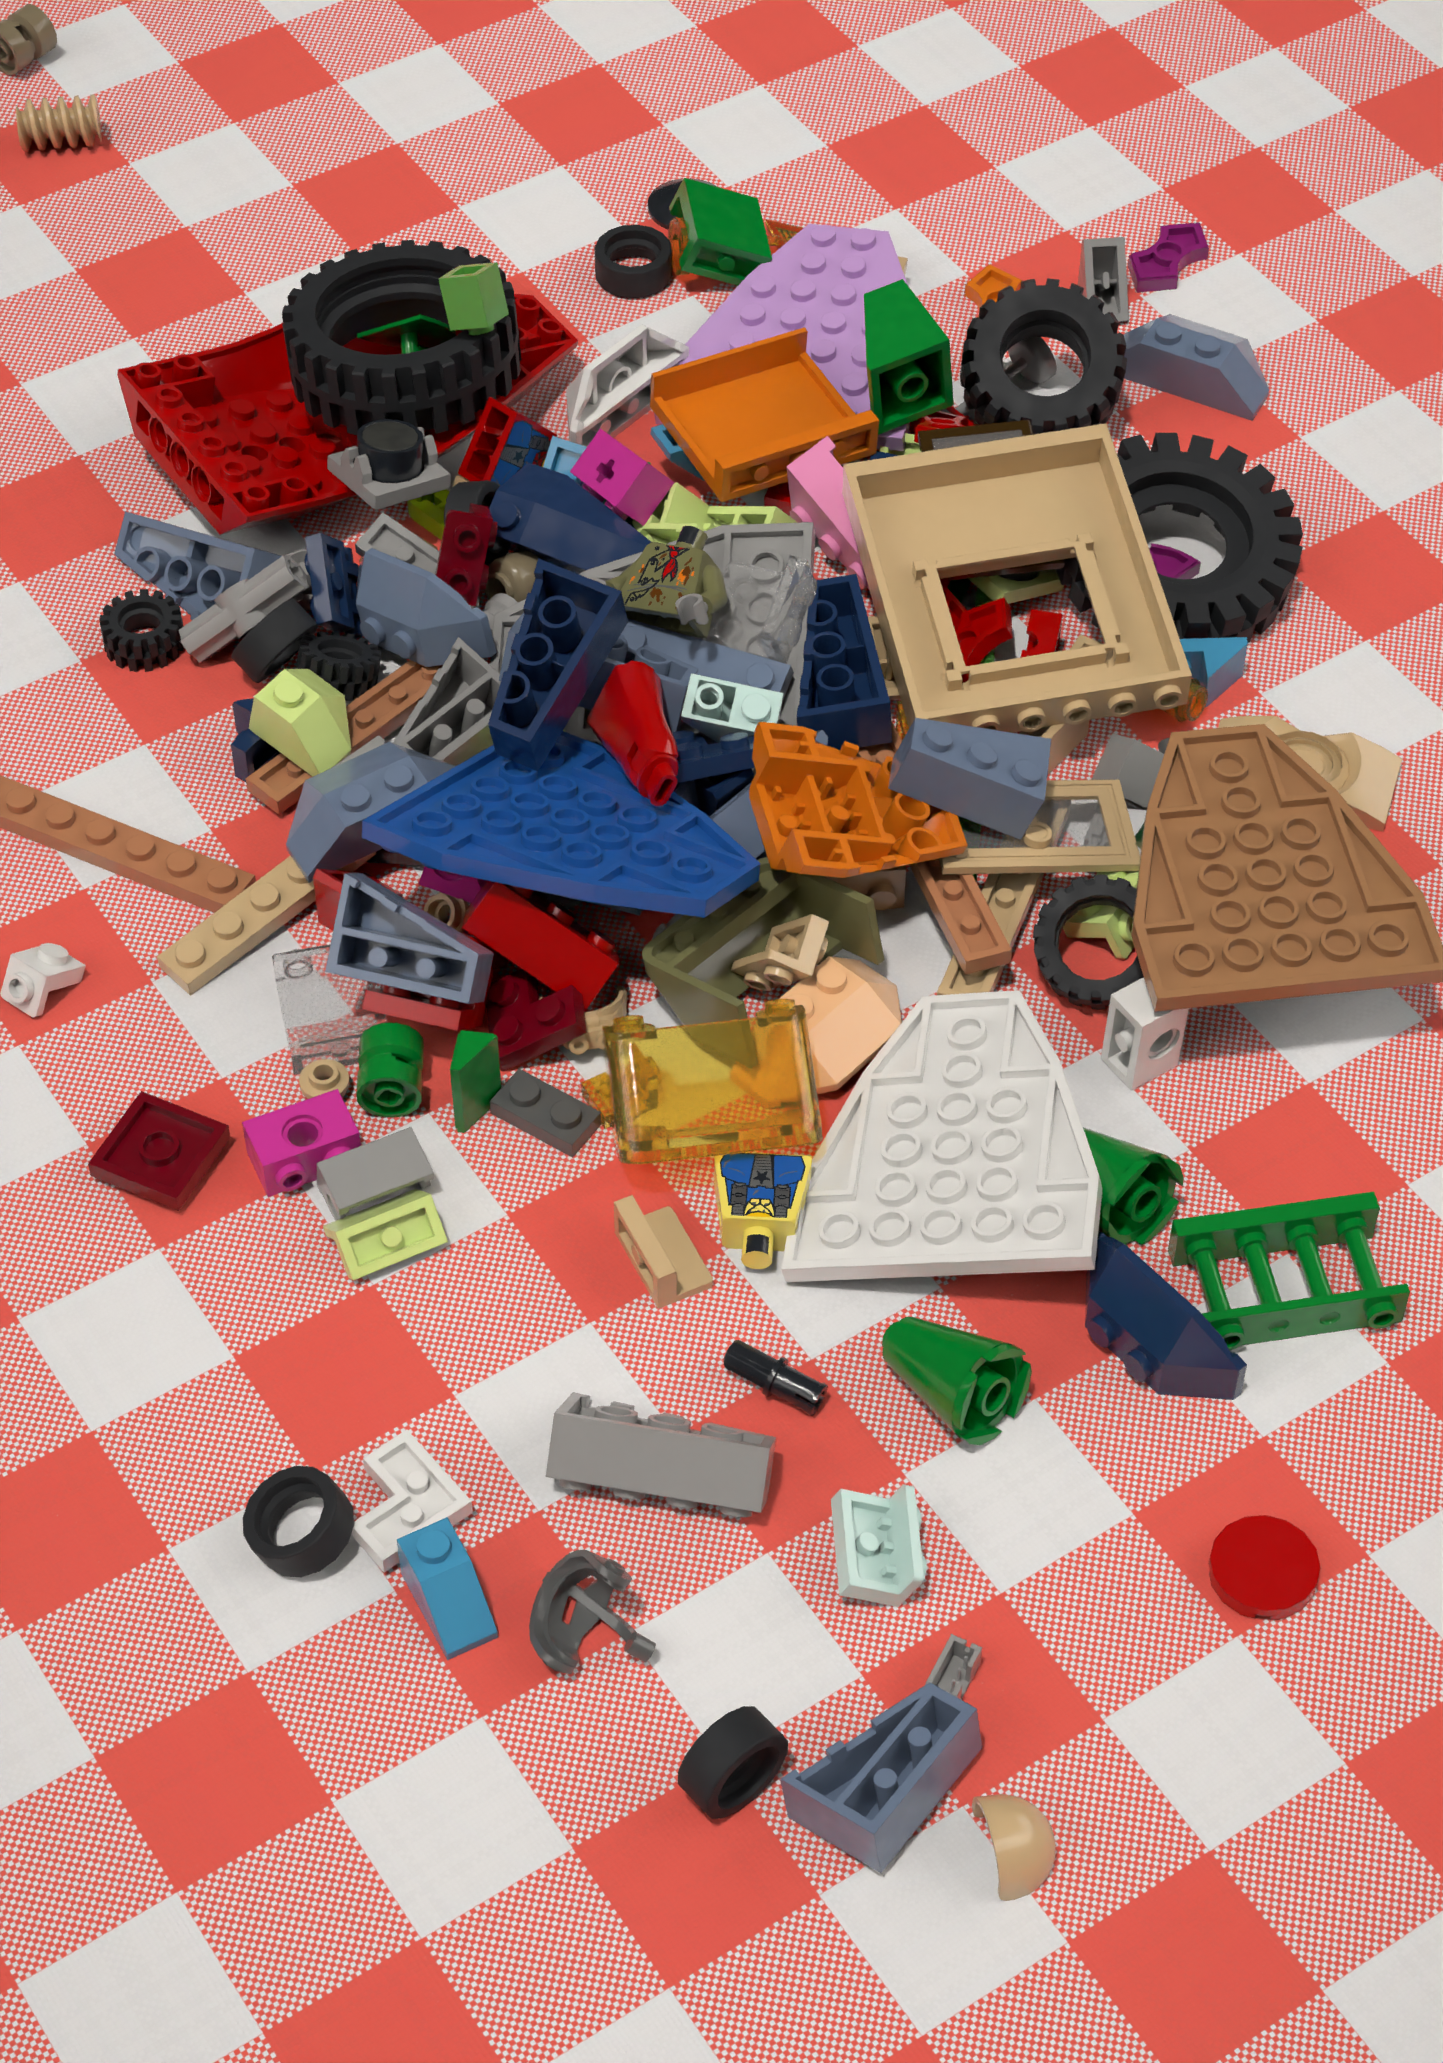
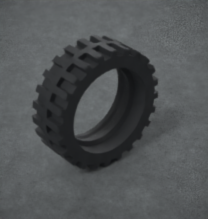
[282,240,522,435]

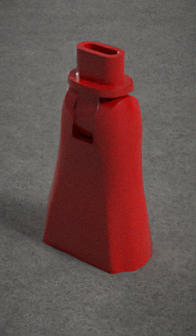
[586,661,678,806]

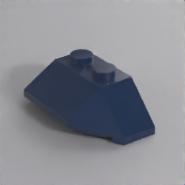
[1085,1231,1247,1400]

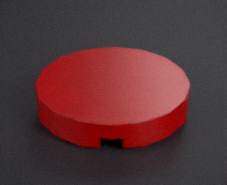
[1209,1515,1321,1620]

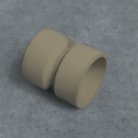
[0,4,57,75]

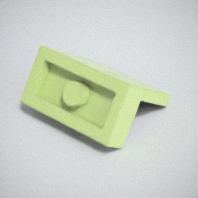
[323,1189,448,1280]

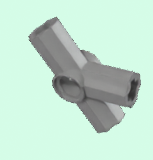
[178,554,310,663]

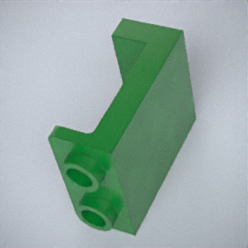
[669,178,772,286]

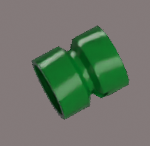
[356,1023,424,1118]

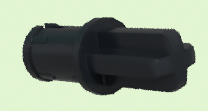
[723,1340,828,1416]

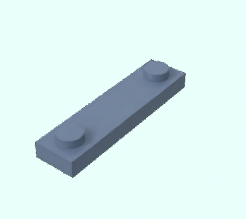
[621,618,794,698]

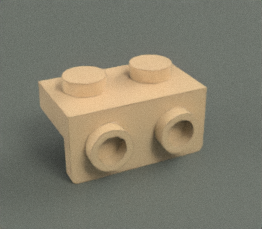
[731,914,829,991]

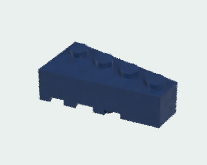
[797,574,892,750]

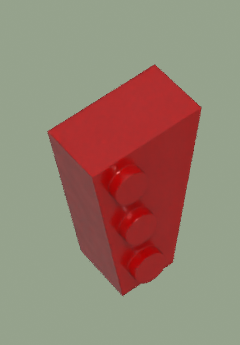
[462,880,619,1011]

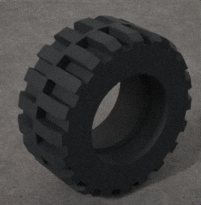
[960,278,1127,434]

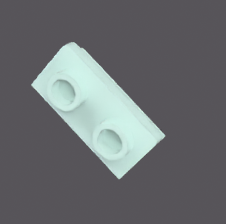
[831,1484,927,1607]

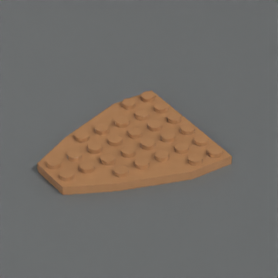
[1131,724,1443,1012]

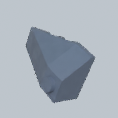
[114,511,282,620]

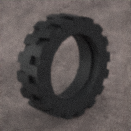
[1033,874,1144,1010]

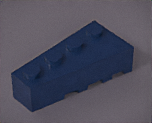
[488,558,628,771]

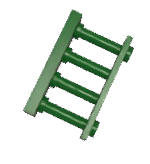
[1168,1192,1410,1350]

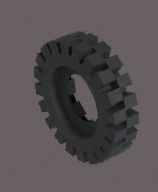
[1056,433,1303,643]

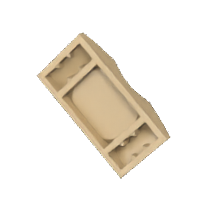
[1218,716,1402,832]

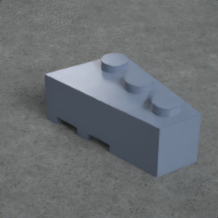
[888,718,1051,840]
[325,873,494,1004]
[780,1682,982,1873]

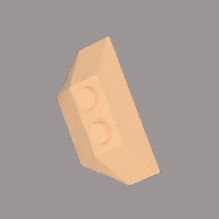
[729,956,902,1105]

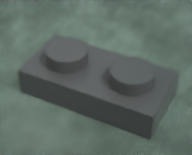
[490,1069,601,1158]

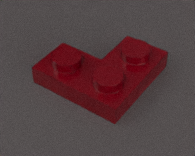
[486,969,587,1072]

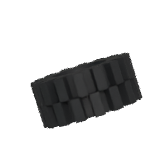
[99,589,184,672]
[296,631,381,701]

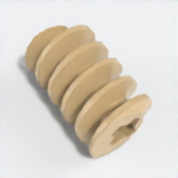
[16,94,101,151]

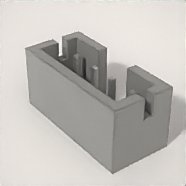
[924,1634,982,1700]

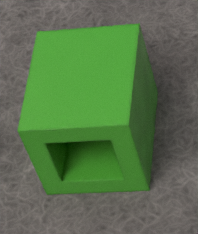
[438,262,509,335]

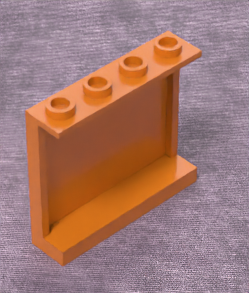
[650,327,879,503]

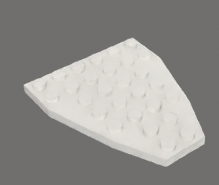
[781,990,1103,1282]

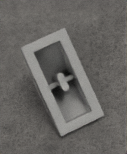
[1078,237,1129,322]

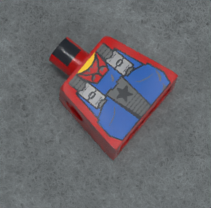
[458,397,557,486]

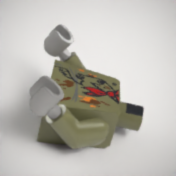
[590,526,728,638]

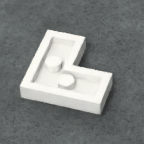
[352,1429,473,1572]

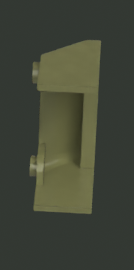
[642,857,885,1068]

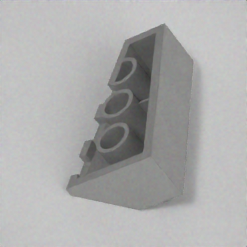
[546,1392,776,1517]

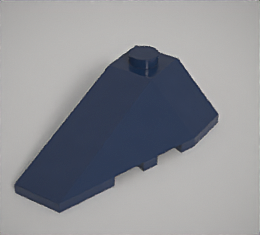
[489,463,651,573]

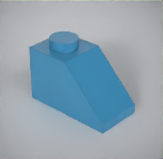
[397,1517,498,1660]

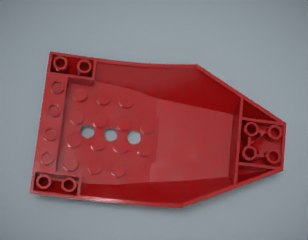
[117,294,578,535]

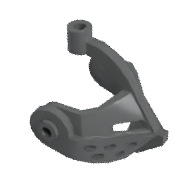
[529,1550,656,1674]

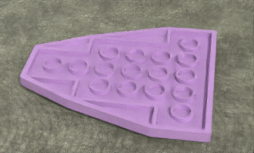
[654,224,910,451]

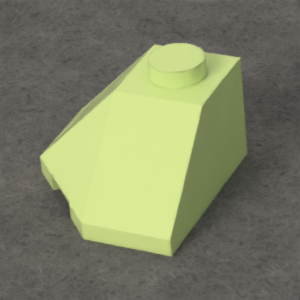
[249,669,351,777]

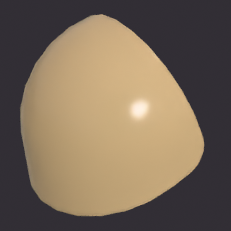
[972,1794,1056,1901]

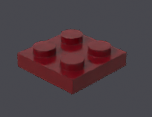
[88,1091,231,1211]

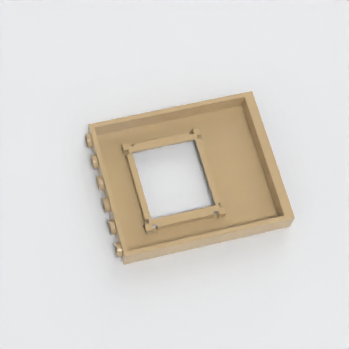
[842,423,1192,733]

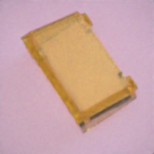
[602,999,823,1164]

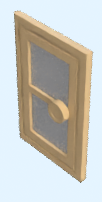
[939,779,1140,874]

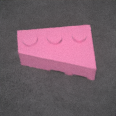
[787,436,869,589]

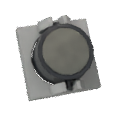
[327,419,451,510]

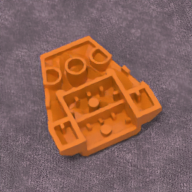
[749,722,968,878]

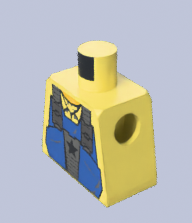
[714,1151,812,1269]

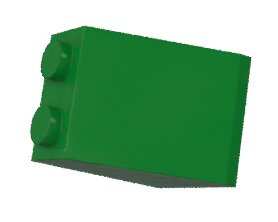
[864,279,954,435]

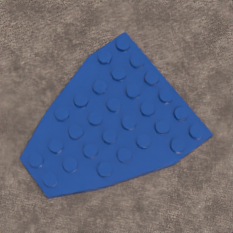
[362,731,760,918]

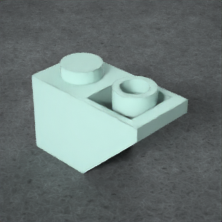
[681,673,784,743]

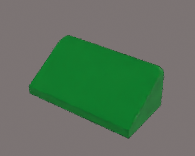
[450,1030,501,1133]

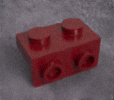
[435,503,497,606]

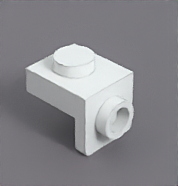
[0,943,86,1018]

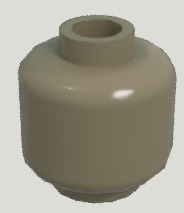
[485,550,542,602]

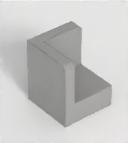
[1091,733,1164,807]

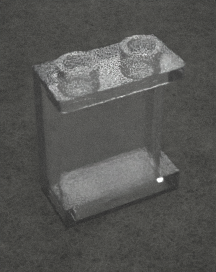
[272,944,388,1075]

